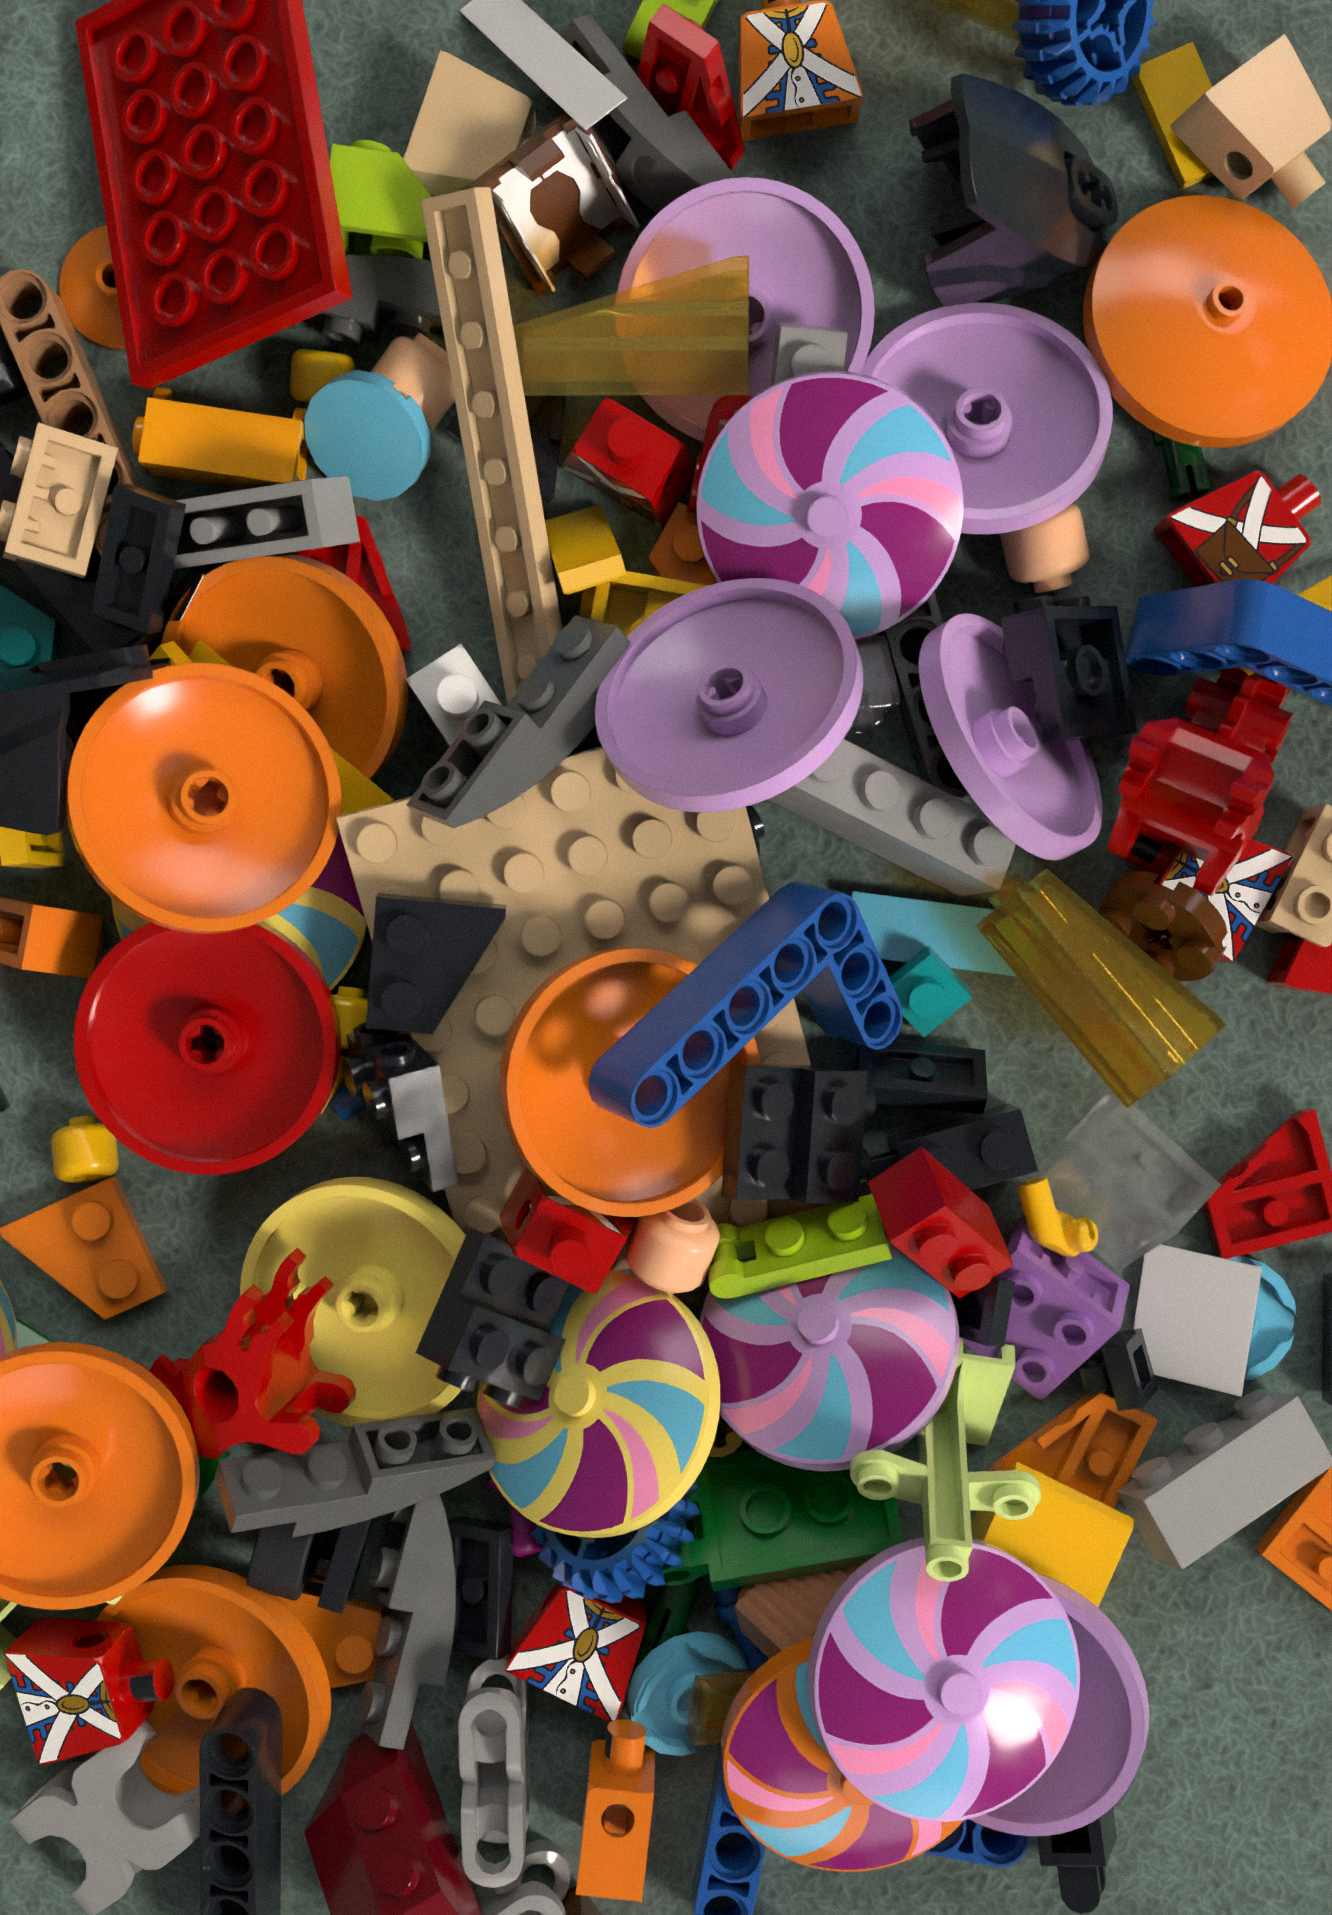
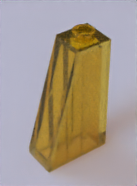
[513,256,749,396]
[975,869,1226,1109]

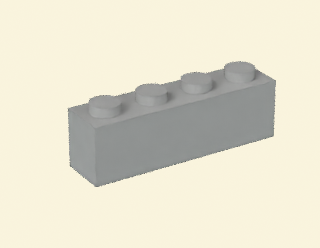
[767,739,1016,896]

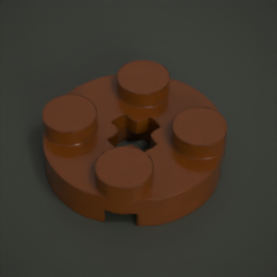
[1092,871,1228,987]

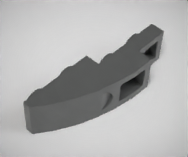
[562,13,736,214]
[287,255,444,346]
[406,615,631,828]
[215,1407,496,1538]
[358,1494,456,1750]

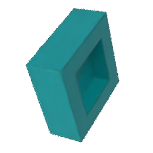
[889,945,972,1037]

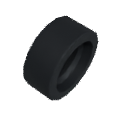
[247,1524,322,1601]

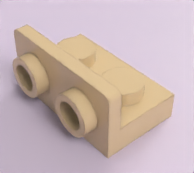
[0,422,118,578]
[1255,804,1332,947]

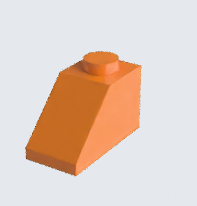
[0,896,103,979]

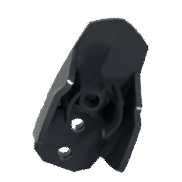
[909,74,1118,307]
[0,644,171,835]

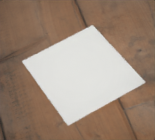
[1133,1241,1262,1397]

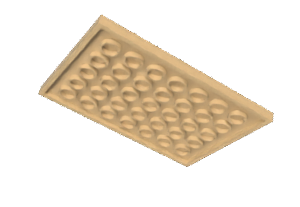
[336,746,838,1271]

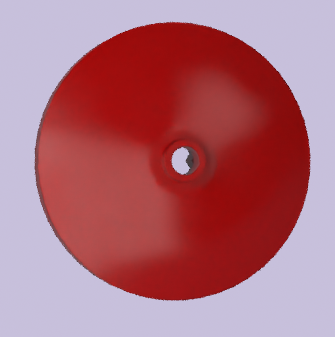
[74,922,341,1175]

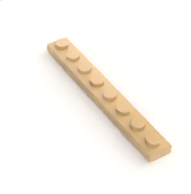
[421,187,562,706]

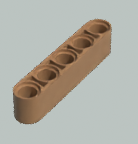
[0,269,143,556]

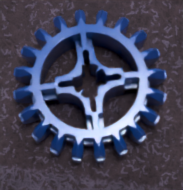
[1010,0,1157,106]
[531,1481,701,1603]

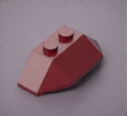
[304,1721,482,1915]

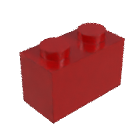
[868,1147,1014,1299]

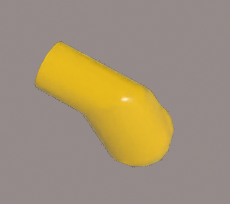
[1016,1176,1098,1257]

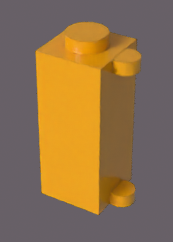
[132,386,309,489]

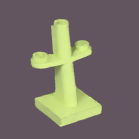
[850,1338,1041,1582]

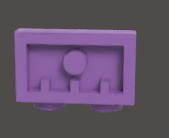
[959,1215,1130,1400]

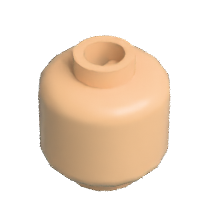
[371,333,455,431]
[1000,503,1089,593]
[626,1199,720,1294]

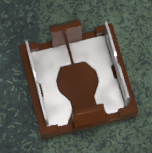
[470,112,640,295]

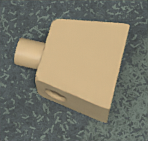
[1170,34,1332,209]
[403,50,536,196]

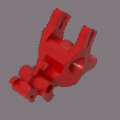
[1107,667,1293,897]
[137,1247,356,1459]

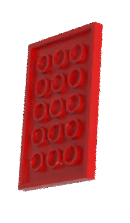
[75,0,352,389]

